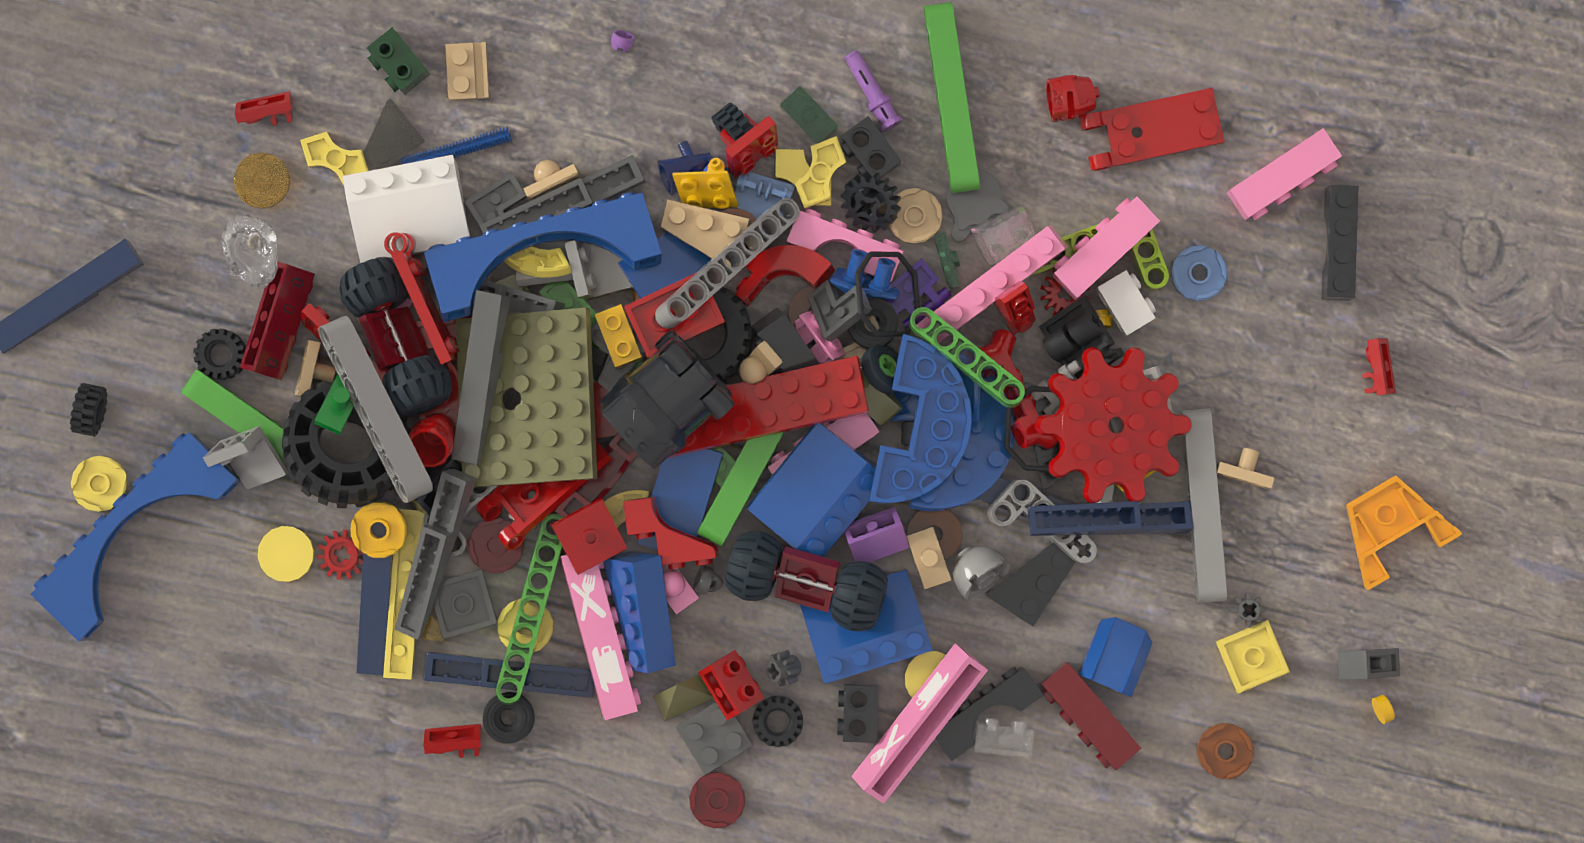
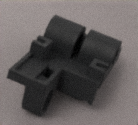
[1039,296,1125,379]

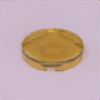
[233,152,290,209]

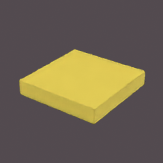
[1215,620,1290,694]

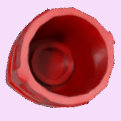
[1046,75,1100,122]
[409,412,455,467]

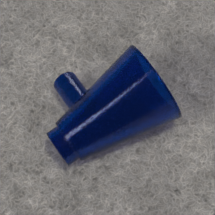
[658,141,713,196]

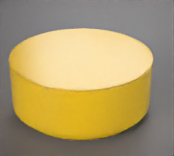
[1372,694,1395,724]

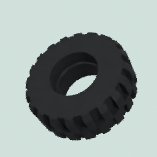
[282,380,411,509]

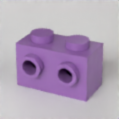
[844,507,910,562]

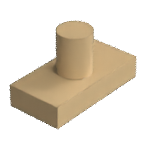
[295,340,335,396]
[1216,448,1274,489]
[906,527,951,589]

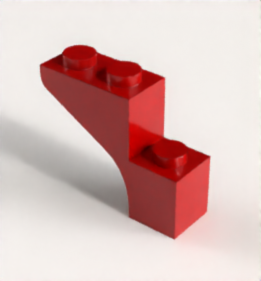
[623,496,720,569]

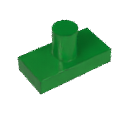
[314,375,354,435]

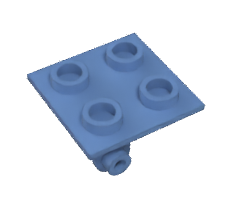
[734,172,795,239]

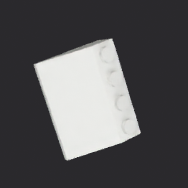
[343,155,470,263]

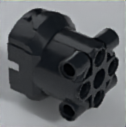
[599,329,735,469]

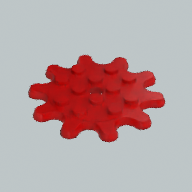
[1035,347,1192,503]

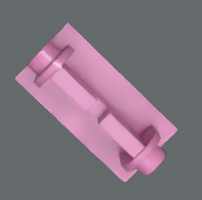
[793,310,846,364]

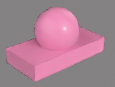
[662,564,699,615]

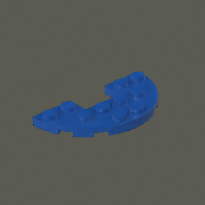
[869,334,972,503]
[909,353,1015,511]

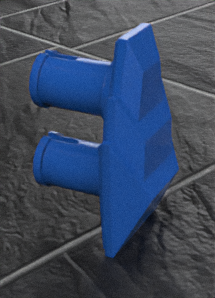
[830,249,900,300]

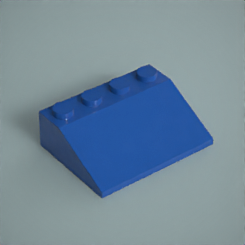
[746,423,876,557]
[800,569,933,684]

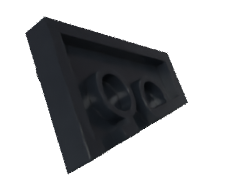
[986,542,1075,626]

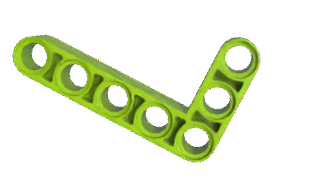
[1030,219,1169,291]

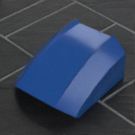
[1078,617,1152,697]

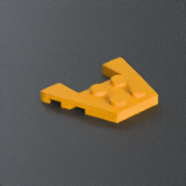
[1346,475,1462,590]

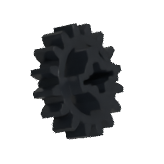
[840,171,901,233]

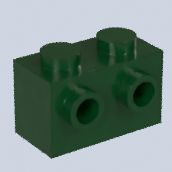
[366,27,430,95]

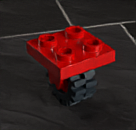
[711,103,778,179]

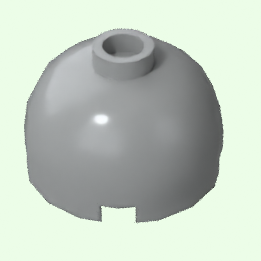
[953,546,1010,600]

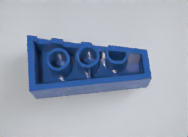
[603,551,676,673]

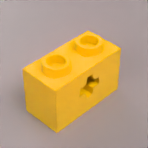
[595,304,643,370]

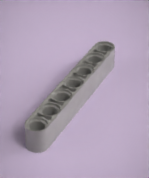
[655,198,800,329]
[318,316,433,503]
[1181,408,1227,603]

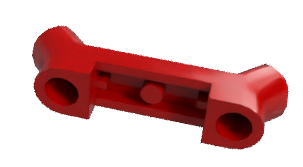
[979,329,1058,450]

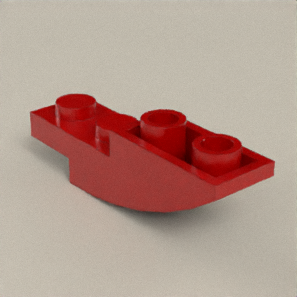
[995,281,1036,335]

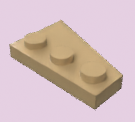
[661,200,750,266]

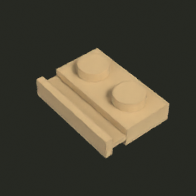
[445,42,490,101]

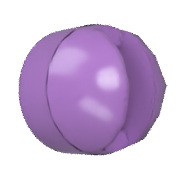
[611,30,635,53]

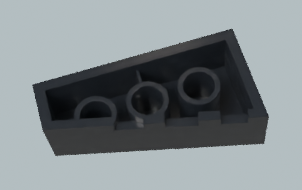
[751,308,819,374]

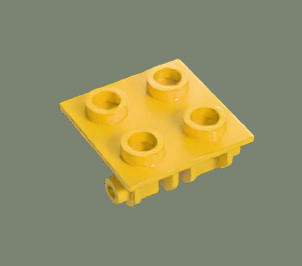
[672,158,739,209]

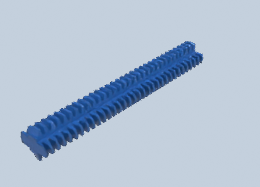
[400,126,512,164]

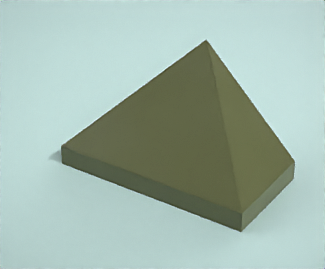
[653,674,713,721]

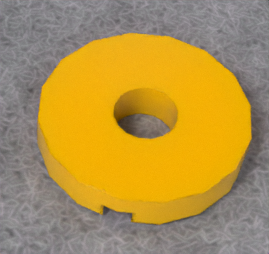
[351,501,408,558]

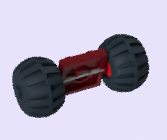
[339,257,452,417]
[725,531,888,632]

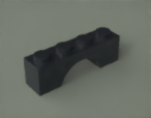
[1321,185,1359,301]
[935,666,1043,761]

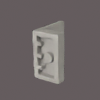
[564,240,633,301]
[203,426,288,489]

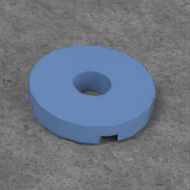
[1171,245,1227,301]

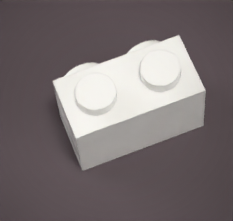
[1095,270,1156,337]

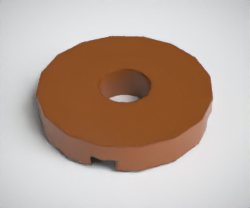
[1197,723,1254,779]

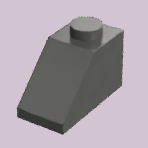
[1337,648,1400,679]

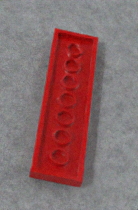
[668,356,869,458]

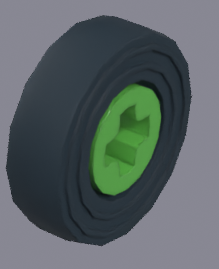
[861,344,898,394]

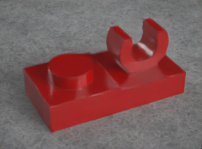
[235,91,293,126]
[1362,338,1396,396]
[423,724,482,758]

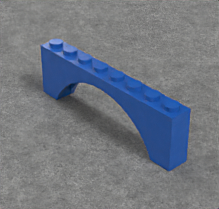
[424,192,662,323]
[31,433,241,642]

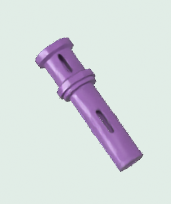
[844,50,903,132]

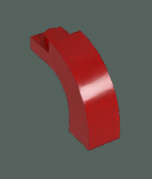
[735,245,835,307]

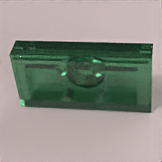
[780,86,838,144]
[934,232,961,291]

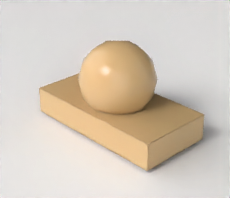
[523,160,580,201]
[739,341,782,384]

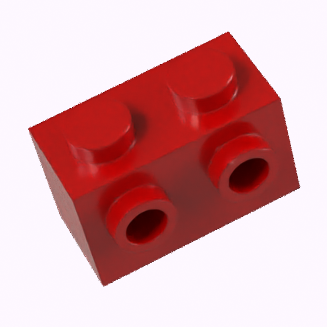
[698,650,764,720]

